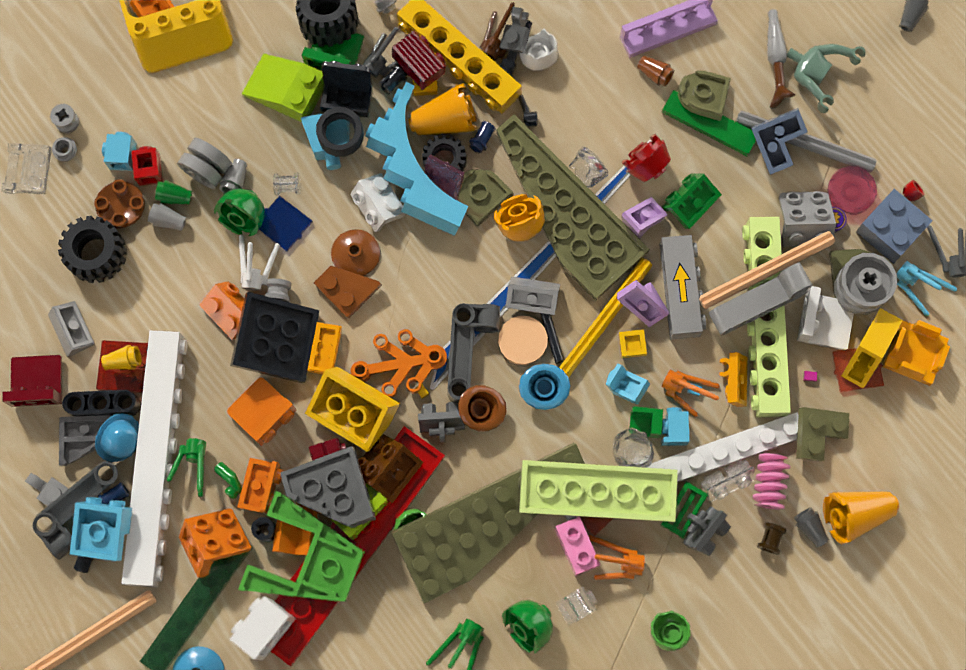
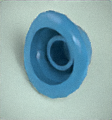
[519,364,571,410]
[95,413,139,462]

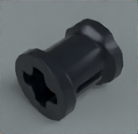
[251,517,276,542]

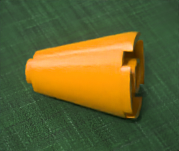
[408,83,478,135]
[823,491,899,544]

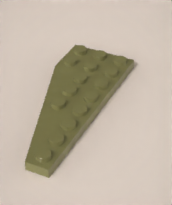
[496,114,650,301]
[391,443,585,603]

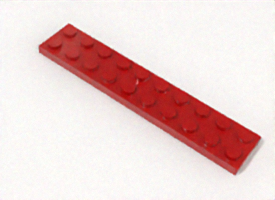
[270,426,445,667]

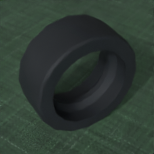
[316,107,364,157]

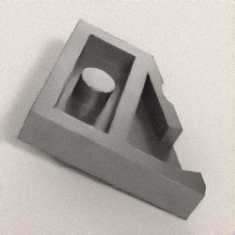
[59,415,111,467]

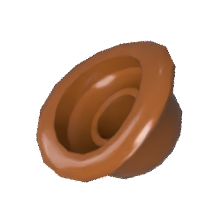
[458,385,507,431]

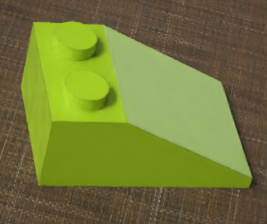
[242,53,324,123]

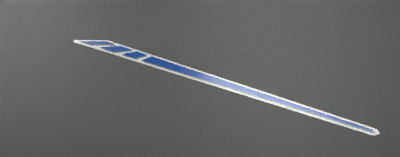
[430,140,652,390]

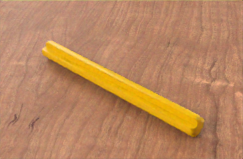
[559,258,652,378]

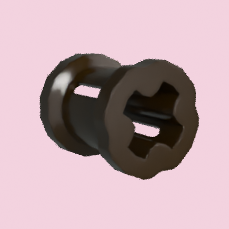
[757,522,787,555]

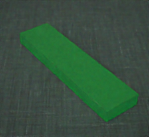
[661,90,756,157]

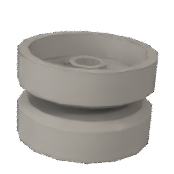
[834,253,897,315]

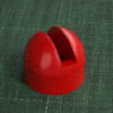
[903,180,925,201]

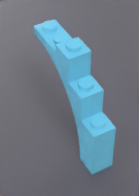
[365,82,468,236]

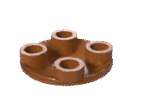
[94,179,145,228]

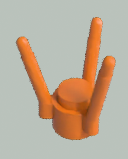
[661,369,720,417]
[588,535,645,580]

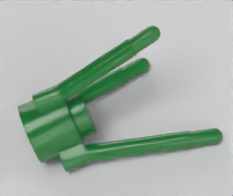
[167,438,207,497]
[426,618,484,670]

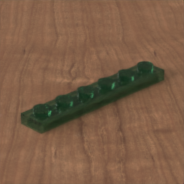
[139,544,254,670]

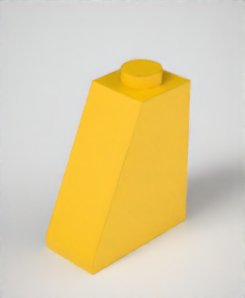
[841,308,903,389]

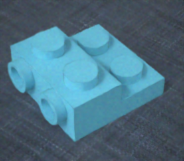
[70,497,132,561]

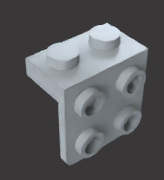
[779,191,836,247]

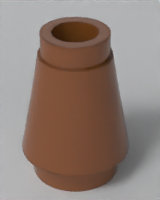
[637,56,674,86]

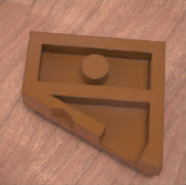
[314,266,382,318]

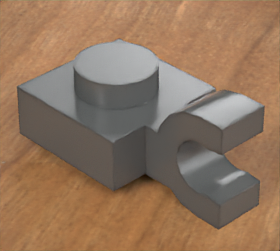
[500,7,530,53]

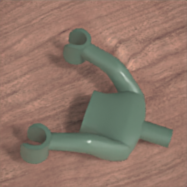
[787,44,866,113]

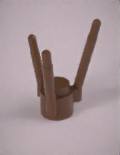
[480,2,515,61]

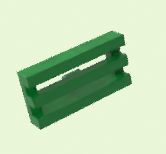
[660,481,709,539]

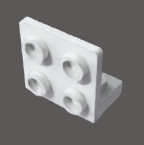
[797,286,854,351]

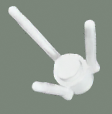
[239,235,280,291]

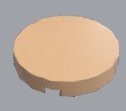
[498,316,548,366]

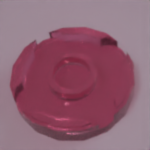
[827,166,877,215]

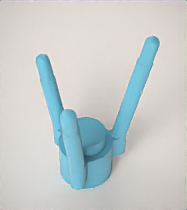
[896,261,957,317]

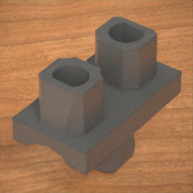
[418,402,465,443]
[682,506,731,556]

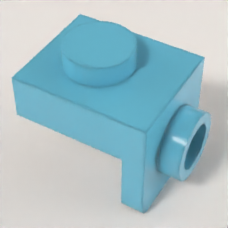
[606,364,650,405]

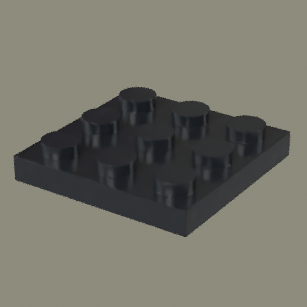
[230,292,320,384]

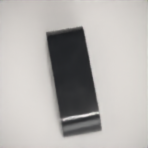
[62,390,141,416]

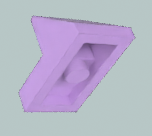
[622,197,668,239]
[617,280,669,327]

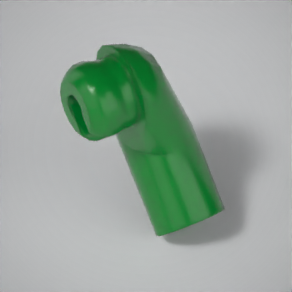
[214,462,242,499]

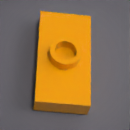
[308,322,342,374]

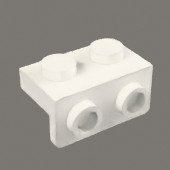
[351,173,405,232]

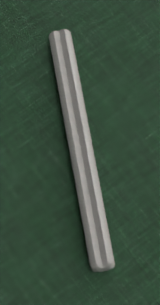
[736,111,876,173]

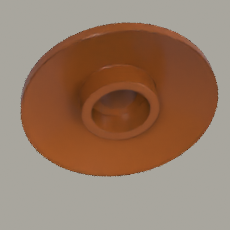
[331,229,380,276]

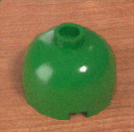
[214,189,265,236]
[502,600,553,654]

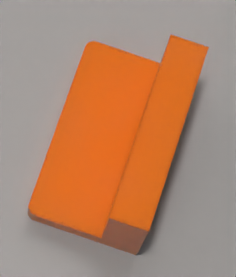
[272,502,318,556]

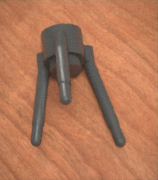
[363,27,399,78]
[927,225,966,278]

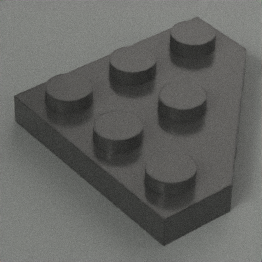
[280,446,376,528]

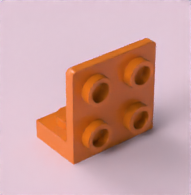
[179,508,251,578]

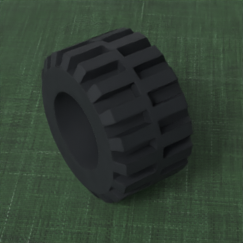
[295,0,359,47]
[58,216,127,283]

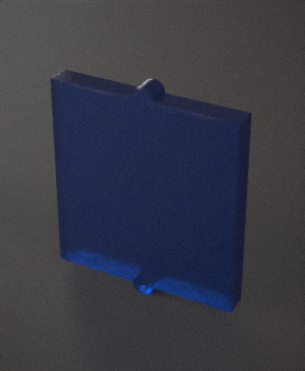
[259,195,313,252]

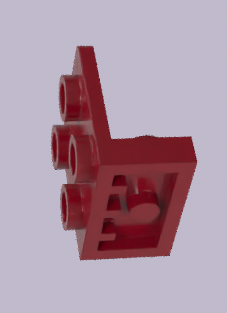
[2,355,62,407]

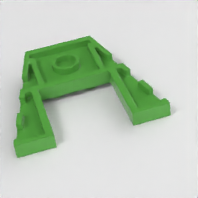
[238,491,364,602]

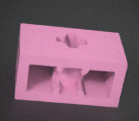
[555,516,600,577]

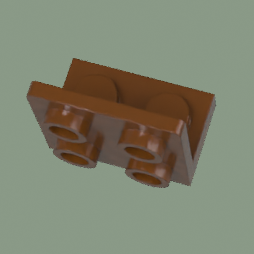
[358,434,424,503]

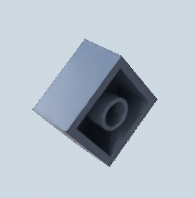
[856,189,933,264]

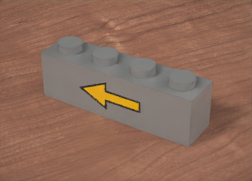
[659,235,706,340]

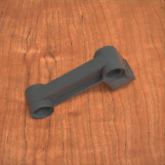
[447,303,500,402]
[32,461,118,560]

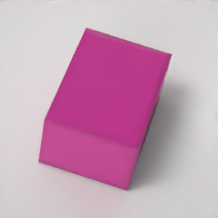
[803,371,818,382]

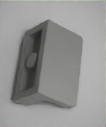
[505,277,560,315]

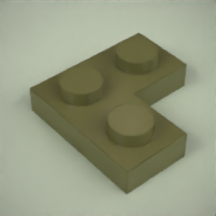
[796,407,849,461]

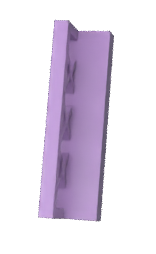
[620,0,718,58]

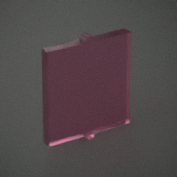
[424,154,465,201]

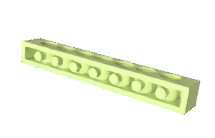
[742,217,791,417]

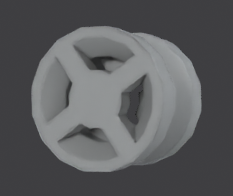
[50,104,79,133]
[265,278,292,302]

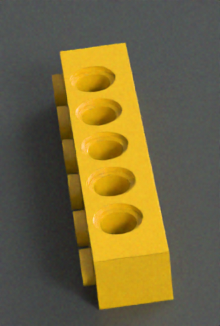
[397,0,522,114]

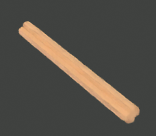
[699,231,835,309]
[24,590,156,670]

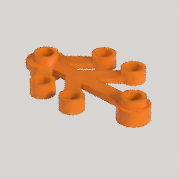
[350,329,447,398]

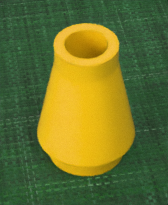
[101,345,142,370]

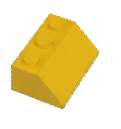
[305,367,400,452]

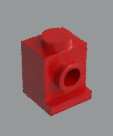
[131,146,163,186]

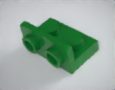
[662,173,722,229]

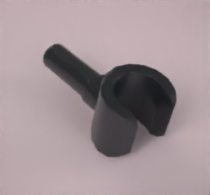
[518,95,538,126]

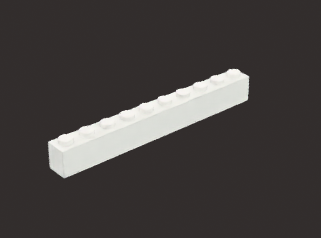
[122,330,187,587]

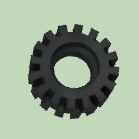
[422,134,466,182]

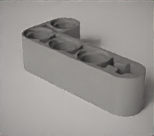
[709,263,813,336]

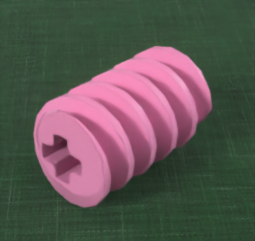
[752,453,791,510]

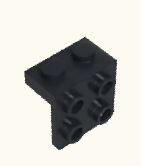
[320,61,373,118]

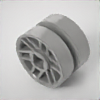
[177,138,232,189]

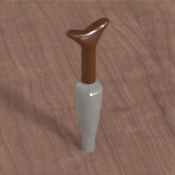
[767,9,796,108]

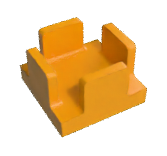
[882,320,950,386]

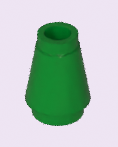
[155,180,192,205]

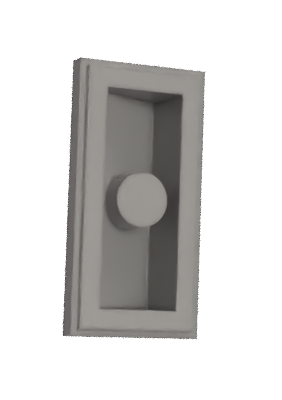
[48,301,94,357]

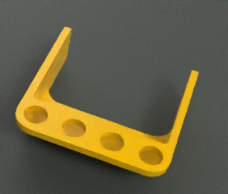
[119,0,233,73]

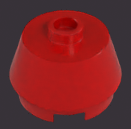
[621,134,671,182]

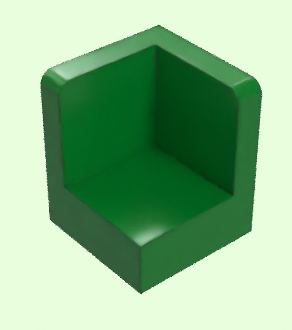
[629,406,663,439]

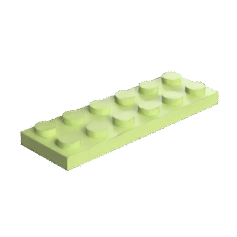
[519,460,678,522]

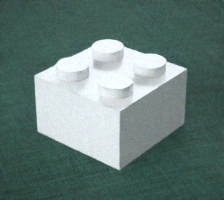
[230,596,296,661]

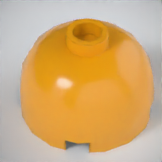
[494,194,545,241]

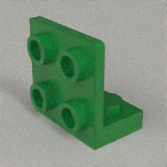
[301,33,365,71]

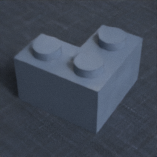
[752,108,808,175]

